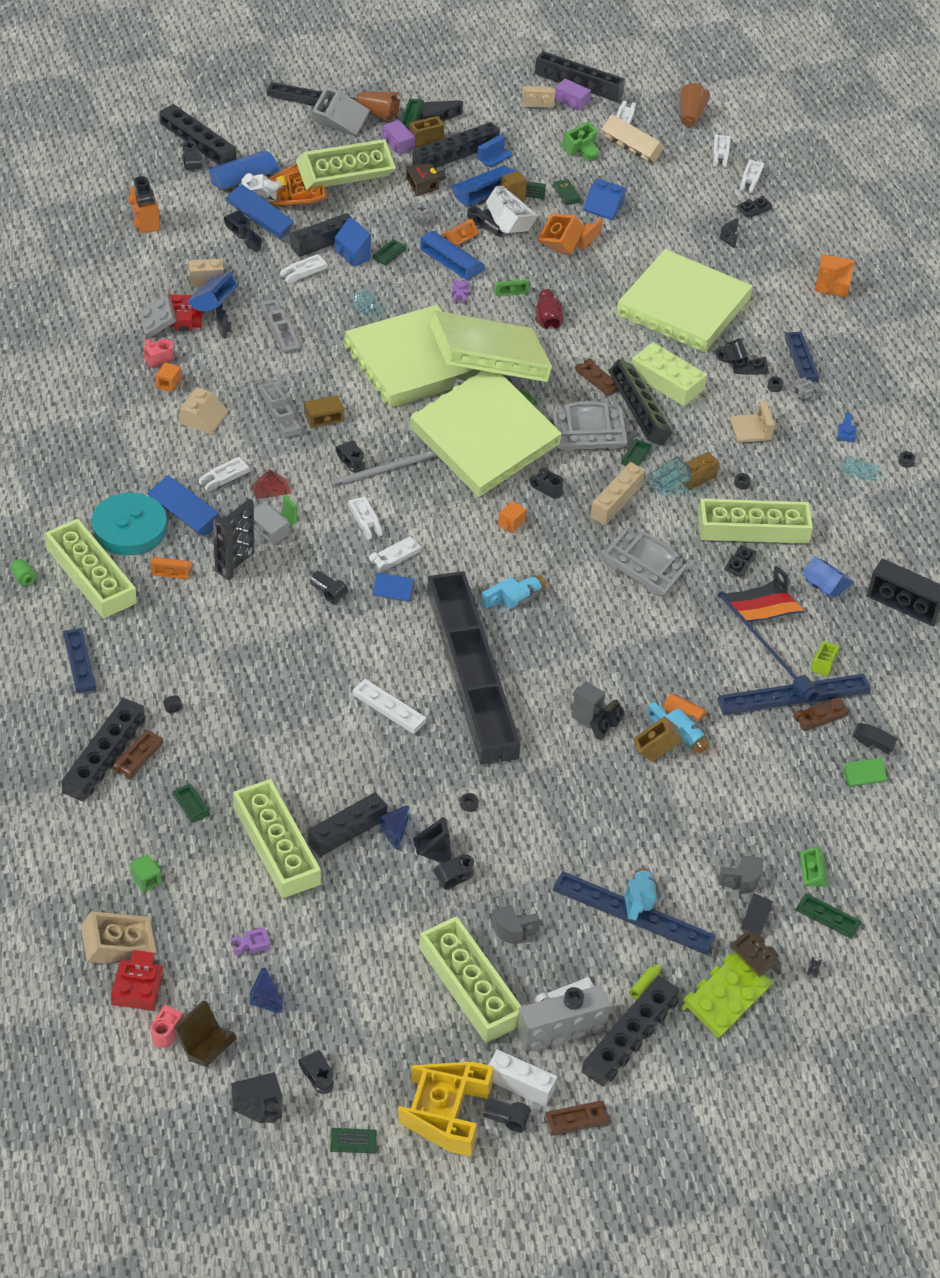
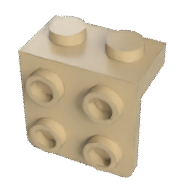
[522,86,555,108]
[730,401,776,442]

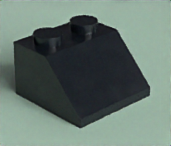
[231,1072,282,1124]

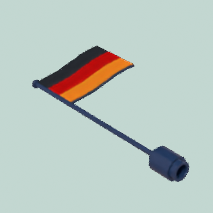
[717,584,820,703]

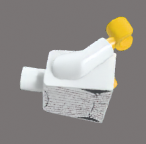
[242,174,287,202]

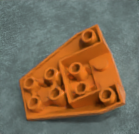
[268,163,329,206]

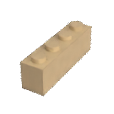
[601,114,665,163]
[590,462,645,525]

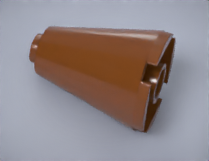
[680,83,710,127]
[355,91,400,123]

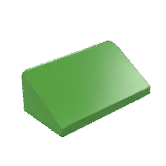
[494,279,529,296]
[843,757,887,787]
[800,846,829,887]

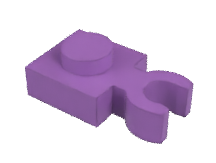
[452,280,470,304]
[230,927,271,955]

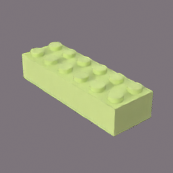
[296,139,396,190]
[698,499,813,544]
[45,519,137,619]
[233,779,321,899]
[419,916,522,1043]

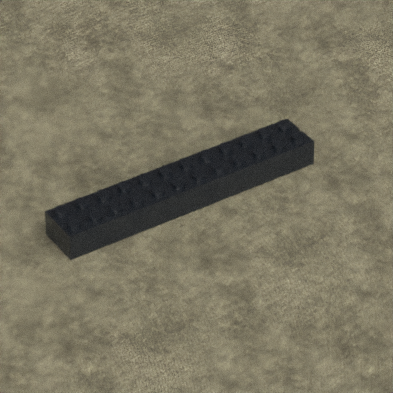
[427,571,521,765]

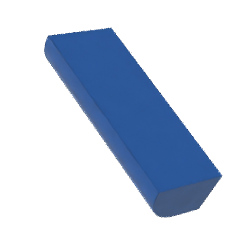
[208,150,279,189]
[451,166,517,206]
[226,184,294,240]
[420,231,485,281]
[188,271,238,311]
[147,475,220,535]

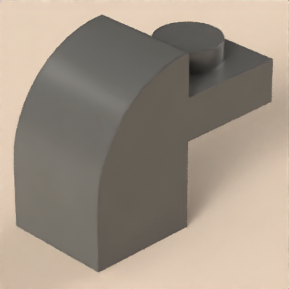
[718,856,763,894]
[491,905,540,944]

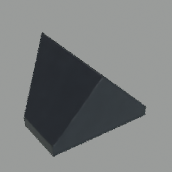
[413,817,451,863]

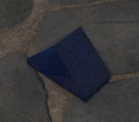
[380,806,410,850]
[250,967,282,1014]

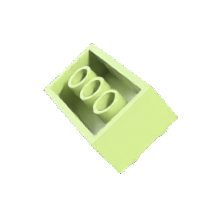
[631,342,707,406]

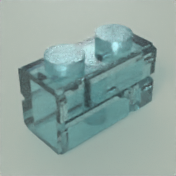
[649,456,691,496]

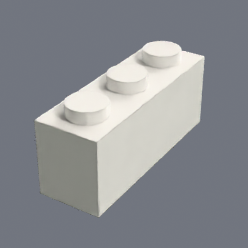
[488,1050,557,1107]

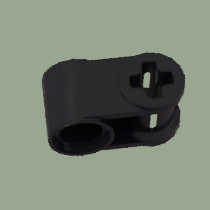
[182,141,202,170]
[134,176,155,207]
[223,210,250,239]
[715,338,748,362]
[336,440,364,473]
[529,467,564,499]
[433,854,474,890]
[298,1049,334,1094]

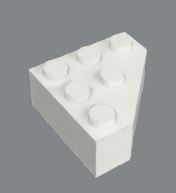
[486,186,539,233]

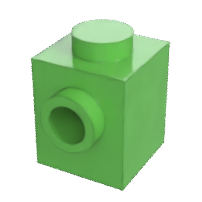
[130,854,161,892]

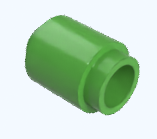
[11,559,36,586]

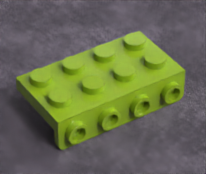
[681,952,773,1038]

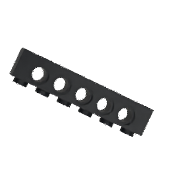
[535,51,625,102]
[159,104,237,165]
[412,122,500,168]
[608,359,673,445]
[61,698,146,802]
[582,975,680,1087]

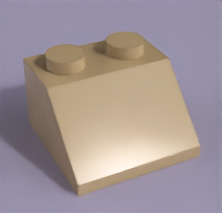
[188,259,224,286]
[180,387,228,434]

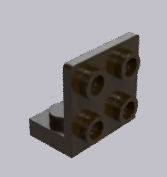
[730,929,781,978]
[173,1000,237,1067]

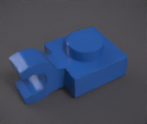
[837,413,856,442]

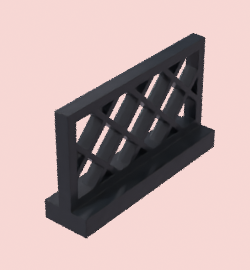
[213,498,254,580]

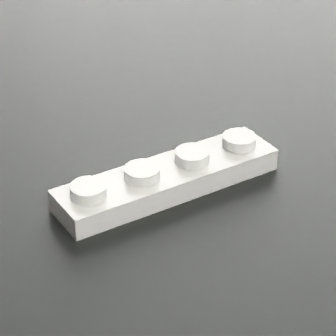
[352,679,426,734]

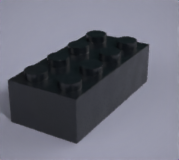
[866,558,940,627]

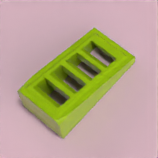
[810,641,840,677]

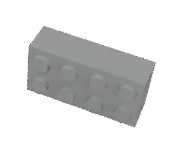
[516,985,611,1052]

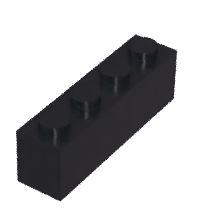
[291,213,351,257]
[308,792,388,857]

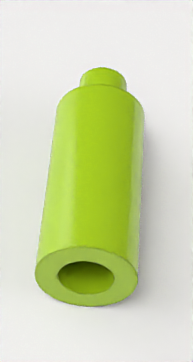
[629,964,662,1000]

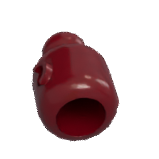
[535,289,564,329]

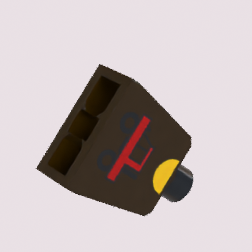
[406,164,446,196]

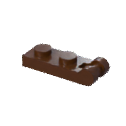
[575,358,618,396]
[793,697,849,731]
[113,730,163,780]
[545,1101,611,1136]

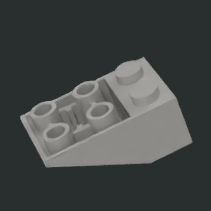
[312,87,370,136]

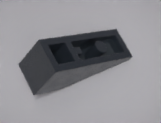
[419,100,463,122]

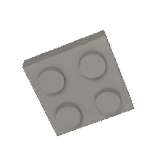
[139,295,176,338]

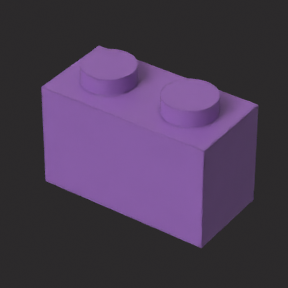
[555,79,591,111]
[381,120,415,155]

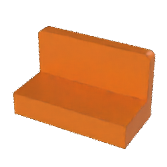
[576,218,602,250]
[440,219,479,246]
[151,557,192,580]
[663,693,708,723]

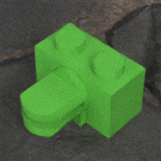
[561,121,599,161]

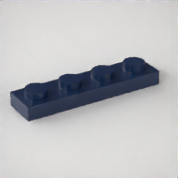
[784,331,819,382]
[63,628,96,694]

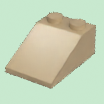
[81,911,157,964]

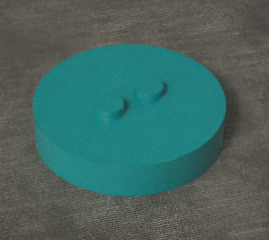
[91,493,167,556]

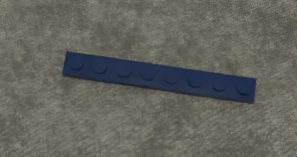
[717,673,871,715]
[553,871,716,955]

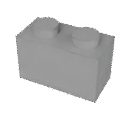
[254,502,290,545]

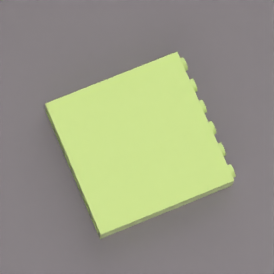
[616,249,753,352]
[343,305,481,408]
[430,310,552,382]
[410,370,562,497]

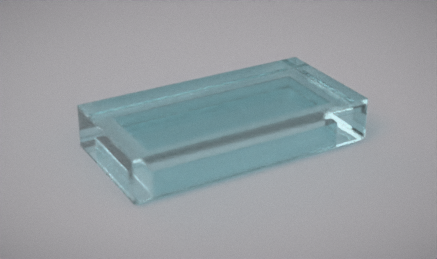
[840,456,879,482]

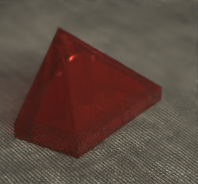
[252,469,291,499]

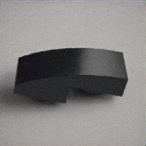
[736,195,772,217]
[216,303,231,338]
[731,356,769,375]
[724,544,757,577]
[589,699,625,739]
[852,723,897,755]
[739,893,773,936]

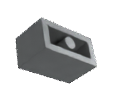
[571,681,605,729]

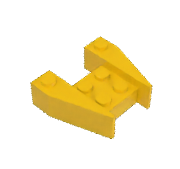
[398,1062,494,1157]

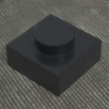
[244,229,262,252]

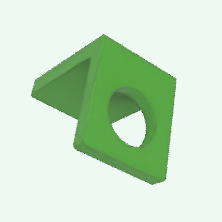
[280,495,297,526]

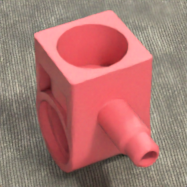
[143,339,174,368]
[151,1005,184,1048]

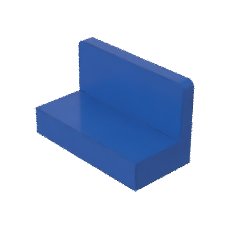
[477,135,512,168]
[373,572,415,601]

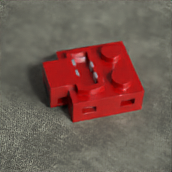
[168,294,203,331]
[111,950,164,1011]

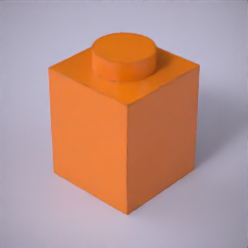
[156,362,181,392]
[498,501,527,533]

